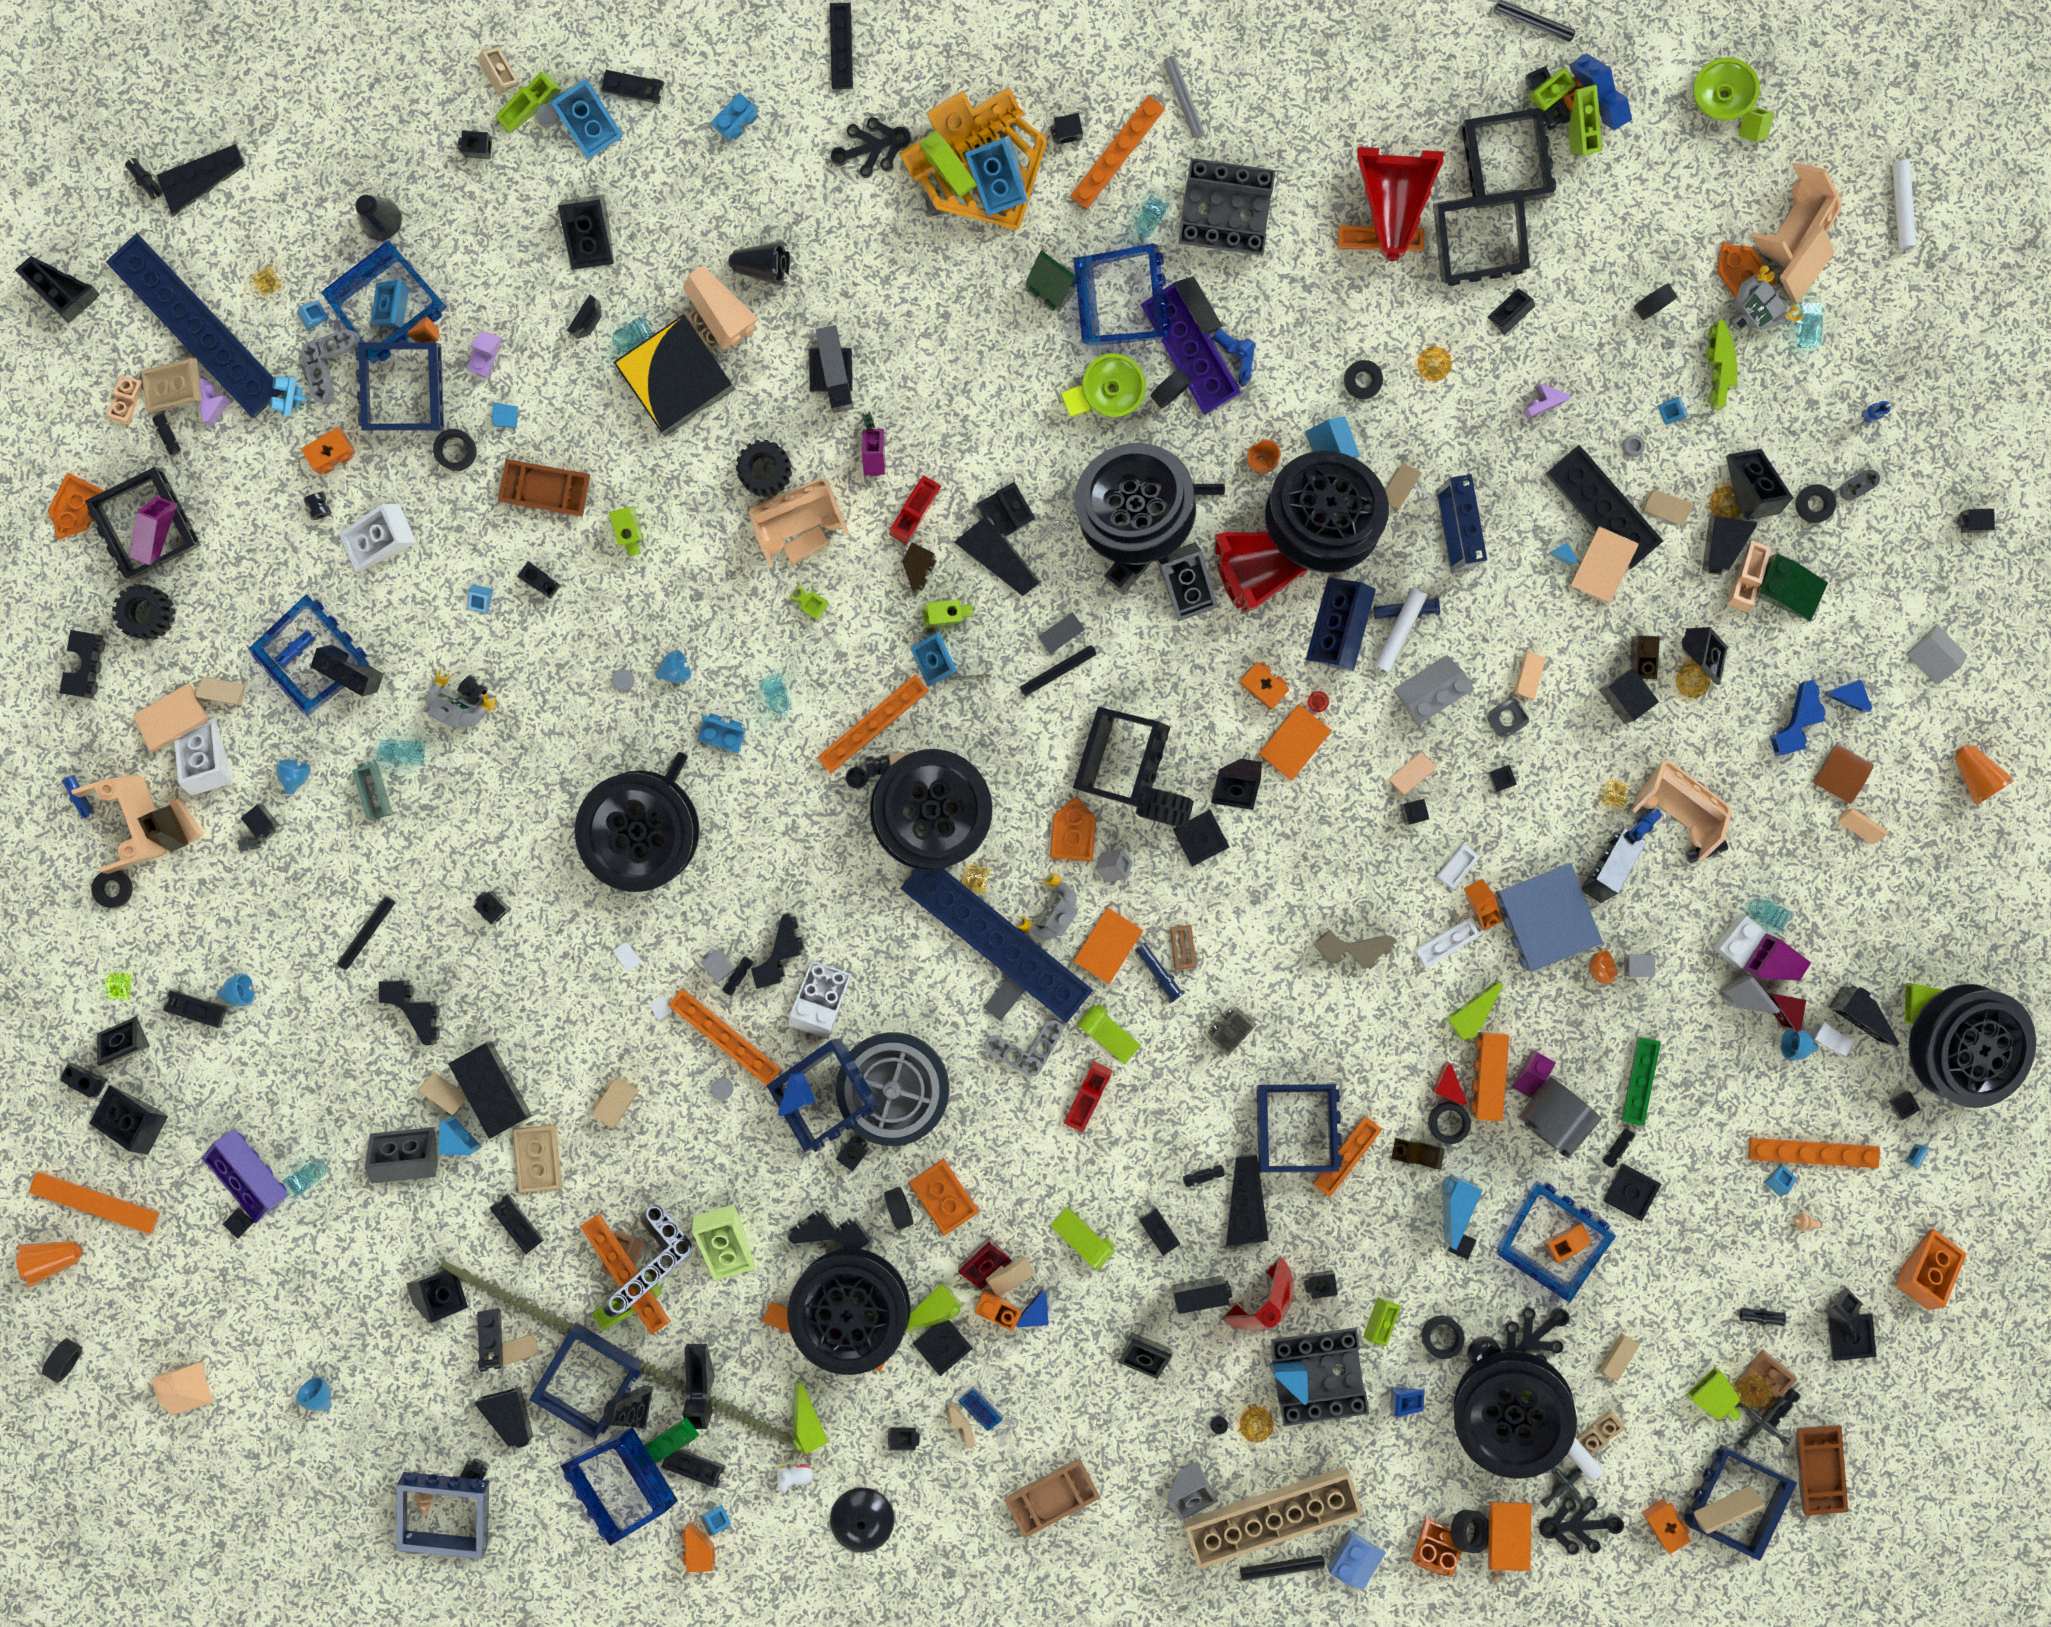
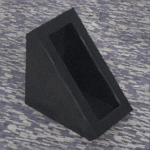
[1824,1288,1863,1342]

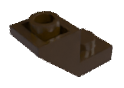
[1391,1138,1445,1170]

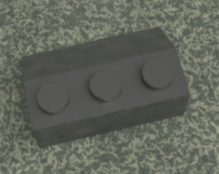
[364,1127,438,1184]

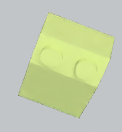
[692,1204,755,1281]

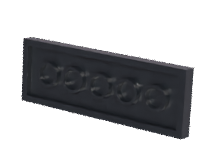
[1545,445,1664,570]

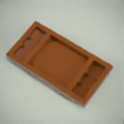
[498,459,591,517]
[1796,1425,1848,1516]

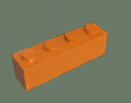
[1470,1032,1509,1122]

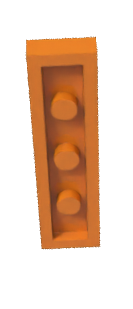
[1337,225,1424,251]
[1312,1116,1382,1197]

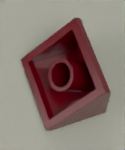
[1766,992,1807,1033]
[958,1236,1012,1290]

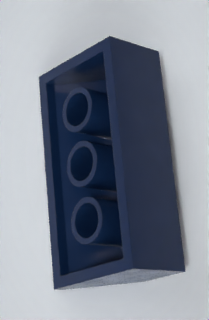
[1306,578,1376,672]

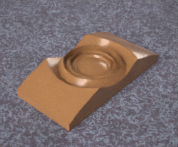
[1004,1459,1100,1539]

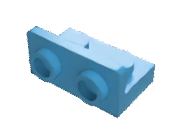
[710,92,759,142]
[697,713,746,753]

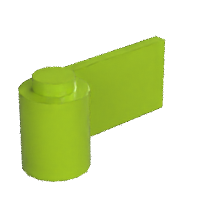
[1076,1004,1141,1064]
[1050,1207,1116,1271]

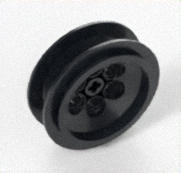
[1074,443,1196,565]
[1265,451,1389,573]
[870,749,993,870]
[574,770,700,892]
[1909,984,2036,1108]
[787,1248,911,1375]
[1454,1351,1577,1479]

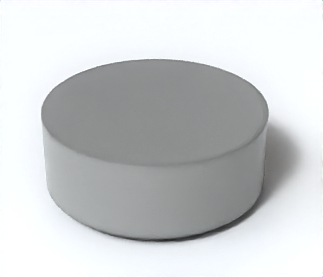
[536,104,559,127]
[1622,435,1645,457]
[612,669,635,691]
[711,1078,734,1100]

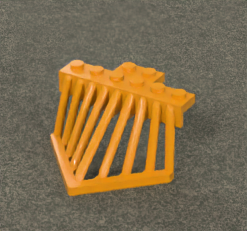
[898,87,1047,230]

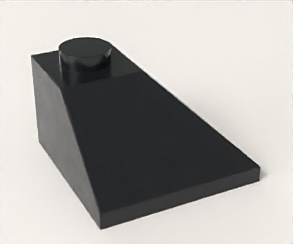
[1682,627,1728,685]
[1211,759,1262,810]
[406,1270,468,1323]

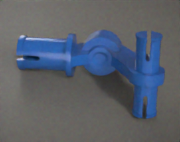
[1212,328,1256,387]

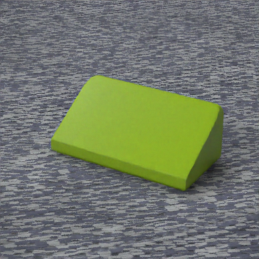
[1527,67,1576,111]
[1363,1297,1401,1346]

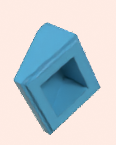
[297,300,329,331]
[1658,396,1689,425]
[492,403,518,428]
[1549,543,1577,565]
[467,585,493,614]
[1905,1144,1929,1169]
[1764,1164,1797,1197]
[700,1505,731,1536]

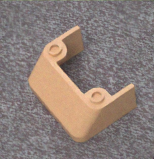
[1752,163,1841,268]
[749,479,849,567]
[1632,760,1732,862]
[71,775,167,874]

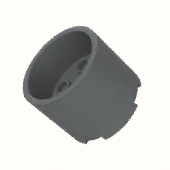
[1517,1077,1602,1159]

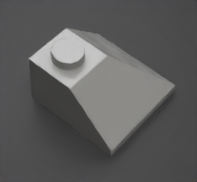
[1720,974,1780,1013]
[1167,1462,1218,1521]

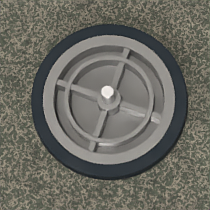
[836,1032,950,1146]

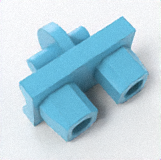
[269,375,308,416]

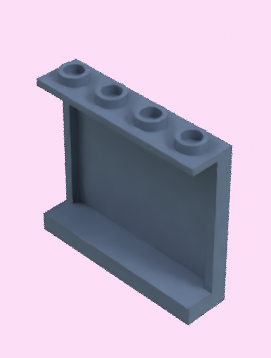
[1495,863,1603,972]

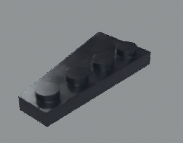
[156,144,246,216]
[954,515,1040,596]
[1226,1154,1269,1246]
[604,1385,653,1429]

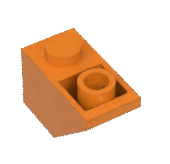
[1463,879,1502,931]
[1543,1222,1591,1263]
[974,1289,1022,1331]
[682,1523,715,1572]

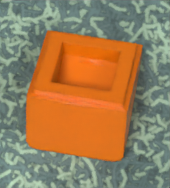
[407,317,439,342]

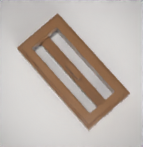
[1170,925,1196,970]

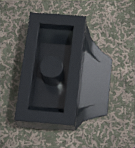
[567,294,602,339]

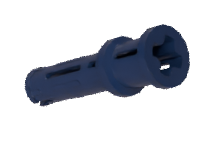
[1373,596,1440,620]
[1135,942,1185,1004]

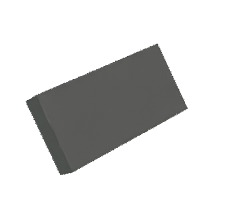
[1038,612,1085,654]
[984,977,1025,1021]

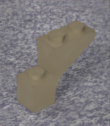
[1313,930,1397,969]

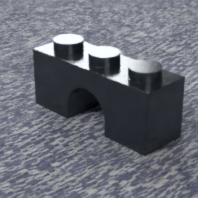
[1104,562,1152,596]
[59,630,105,699]
[310,644,384,697]

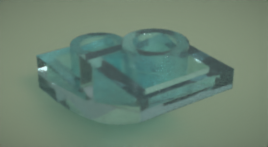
[1796,302,1823,348]
[377,739,426,765]

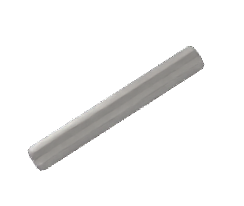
[1164,56,1204,138]

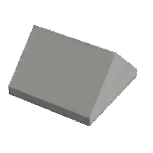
[1907,624,1967,685]

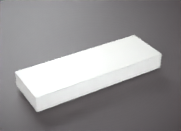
[1414,917,1480,969]

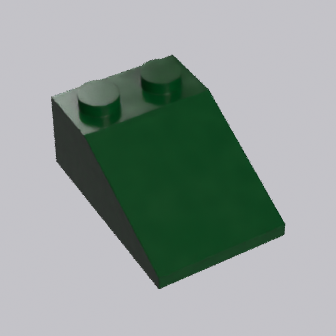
[1026,250,1076,312]
[1756,553,1828,622]

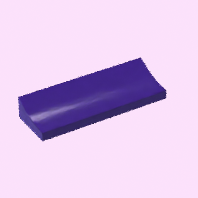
[1140,283,1243,415]

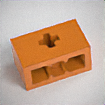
[300,427,356,474]
[1239,662,1290,710]
[1641,1499,1691,1555]

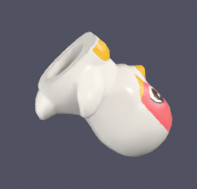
[777,1463,813,1493]

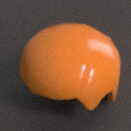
[1246,439,1281,474]
[1589,950,1618,984]

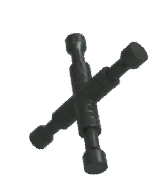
[1736,1396,1791,1448]
[1540,1467,1591,1512]

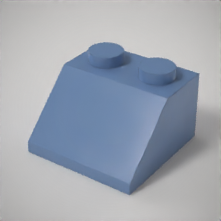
[1327,1530,1386,1589]

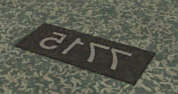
[949,674,992,680]

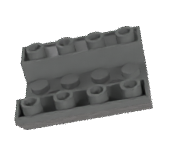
[1178,158,1276,256]
[1271,1327,1369,1426]

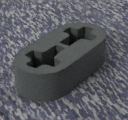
[1839,469,1880,500]

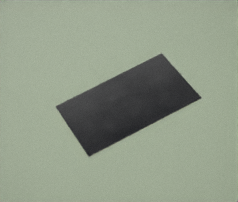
[1173,276,1223,334]

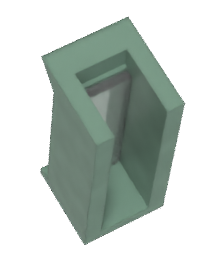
[352,762,394,820]

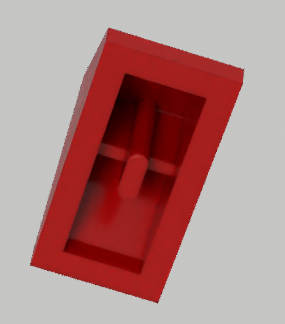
[1432,1062,1467,1105]

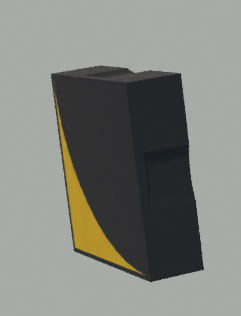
[613,314,735,437]

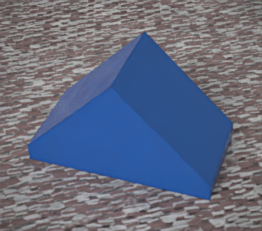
[1825,680,1872,713]
[777,1072,816,1116]
[1016,1288,1049,1327]
[1390,1387,1425,1417]

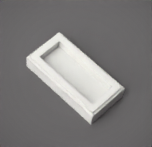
[1436,843,1480,890]

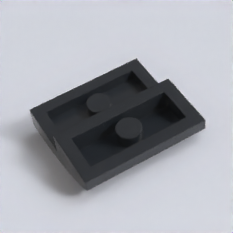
[976,481,1036,537]

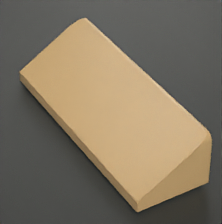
[1694,1486,1765,1534]

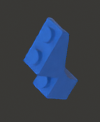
[1569,53,1632,130]
[1770,679,1826,756]

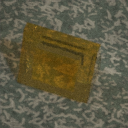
[252,265,283,296]
[1602,778,1630,808]
[965,865,990,894]

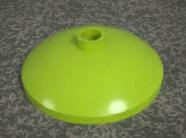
[1693,57,1760,121]
[1082,353,1146,418]

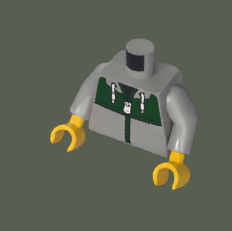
[1731,266,1803,331]
[425,670,496,728]
[1016,872,1078,941]

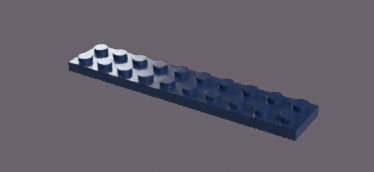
[106,233,283,418]
[900,868,1093,1023]

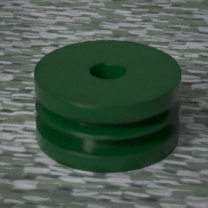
[862,411,875,430]

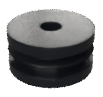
[1210,1416,1228,1434]

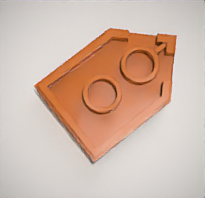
[1717,242,1777,300]
[48,472,104,539]
[1050,796,1096,861]

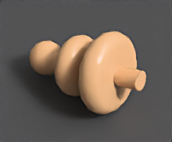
[1794,1213,1821,1231]
[414,1493,433,1517]

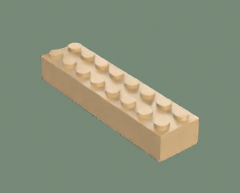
[1183,1466,1363,1569]

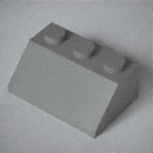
[1393,655,1475,725]

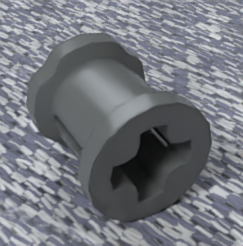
[922,189,944,217]

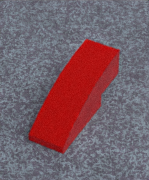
[889,475,942,545]
[1064,1061,1112,1133]

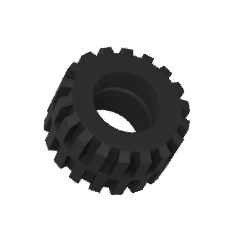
[736,440,792,497]
[112,584,176,640]
[1135,788,1194,828]

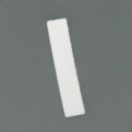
[613,942,672,1020]

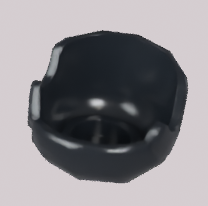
[1467,1336,1502,1363]

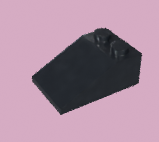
[557,195,614,270]
[1726,449,1794,520]
[1157,542,1218,622]
[1829,985,1900,1047]
[89,1085,168,1155]

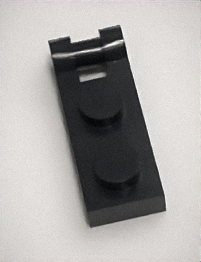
[1525,66,1570,131]
[601,69,664,104]
[163,989,227,1028]
[490,1193,544,1254]
[477,1308,503,1372]
[661,1449,726,1488]

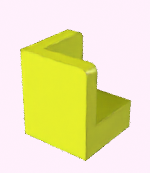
[1061,385,1090,417]

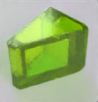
[105,973,131,1000]

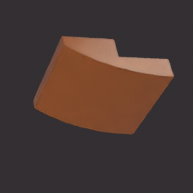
[1813,743,1874,804]

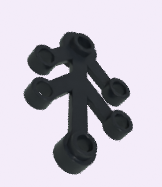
[830,117,911,178]
[1502,1307,1569,1361]
[1538,1496,1624,1555]

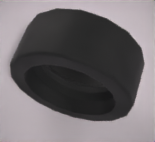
[1634,283,1678,320]
[1150,369,1191,408]
[433,429,477,471]
[1428,1102,1471,1144]
[884,1187,914,1230]
[1421,1315,1465,1359]
[42,1338,83,1383]
[1451,1509,1489,1553]

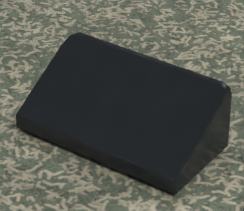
[1488,288,1535,335]

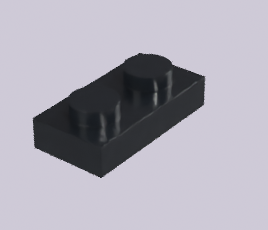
[1139,1207,1181,1256]

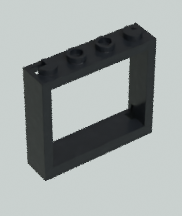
[1461,108,1556,209]
[1433,189,1530,286]
[85,467,201,579]
[1073,706,1171,809]

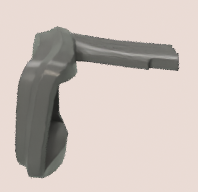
[1487,699,1529,738]

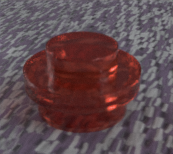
[1308,691,1329,712]

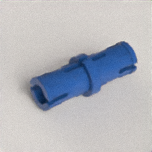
[1861,401,1891,422]
[274,629,316,668]
[62,775,95,819]
[1629,808,1662,841]

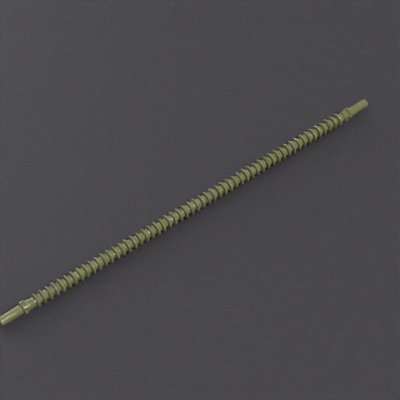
[440,1260,801,1452]

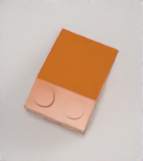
[1895,1229,1967,1310]

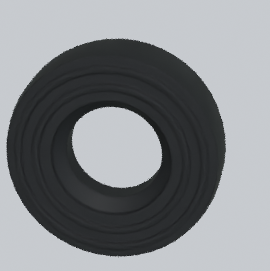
[1344,360,1383,399]
[1795,484,1836,523]
[91,870,133,908]

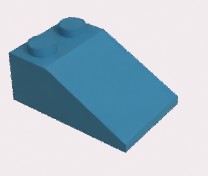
[550,77,623,159]
[965,135,1028,216]
[1442,1174,1483,1250]

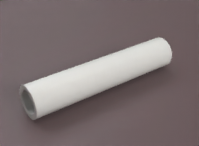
[1892,160,1917,249]
[1374,587,1428,672]
[1533,1410,1604,1481]

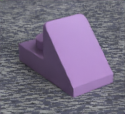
[467,330,503,378]
[199,378,231,426]
[1524,384,1570,419]

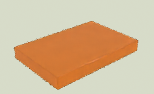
[1258,704,1332,781]
[1073,907,1143,984]
[908,1158,980,1236]
[1488,1501,1532,1571]

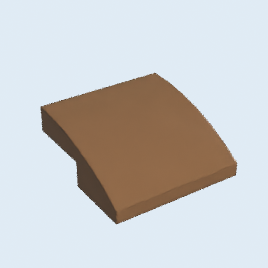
[1735,1349,1797,1410]

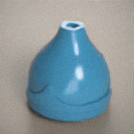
[655,650,691,683]
[276,760,311,794]
[217,973,255,1006]
[1781,1029,1819,1061]
[296,1377,332,1411]

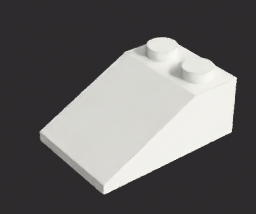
[339,504,416,572]
[174,718,232,796]
[1712,915,1770,989]

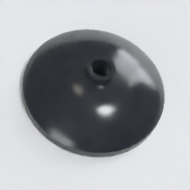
[830,1487,894,1553]

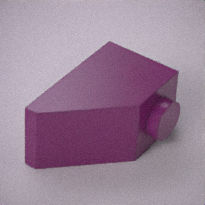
[862,429,886,476]
[1512,1050,1556,1098]

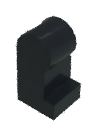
[517,561,561,599]
[60,1063,108,1097]

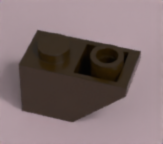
[902,542,937,594]
[1631,635,1660,680]
[137,805,189,852]

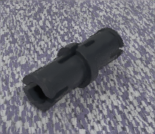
[125,158,163,199]
[1739,1307,1786,1327]

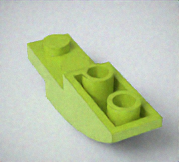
[1706,319,1738,410]

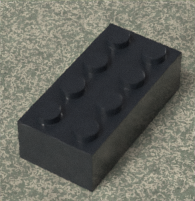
[448,1041,532,1139]

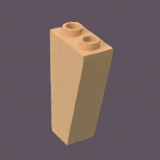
[683,265,758,351]

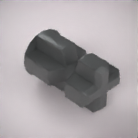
[237,837,261,851]

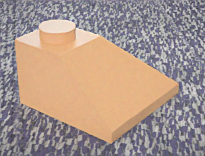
[151,1362,213,1415]

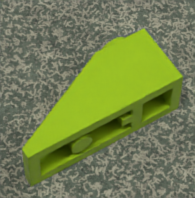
[1568,85,1602,156]
[919,131,977,198]
[1445,981,1504,1041]
[905,1284,963,1334]
[792,1381,829,1454]

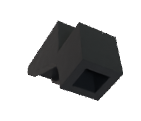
[751,913,805,989]
[379,980,440,1045]
[787,1210,871,1249]
[682,1344,715,1429]

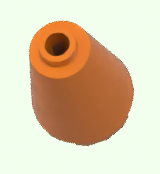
[1954,744,2014,805]
[15,1241,83,1288]

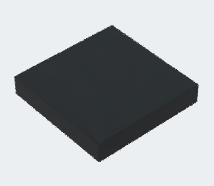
[809,348,853,392]
[1172,809,1230,867]
[1603,1163,1662,1222]
[1828,1313,1877,1361]
[913,1320,973,1376]

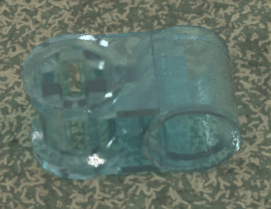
[1136,193,1170,238]
[612,316,655,352]
[759,672,792,715]
[1749,898,1794,933]
[282,1160,327,1198]

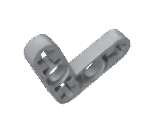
[301,329,360,404]
[985,1019,1063,1076]

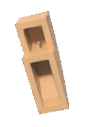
[1726,540,1771,612]

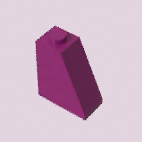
[129,496,177,565]
[1743,933,1812,981]

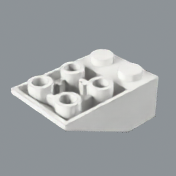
[788,960,852,1040]

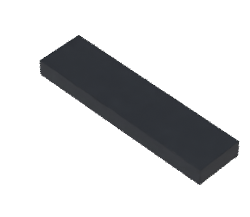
[830,2,853,89]

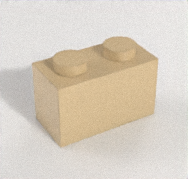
[591,1077,640,1129]

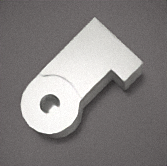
[1810,1021,1854,1057]

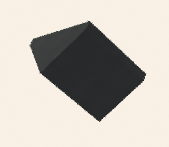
[1599,667,1659,724]
[97,1016,150,1066]
[1118,1332,1172,1379]

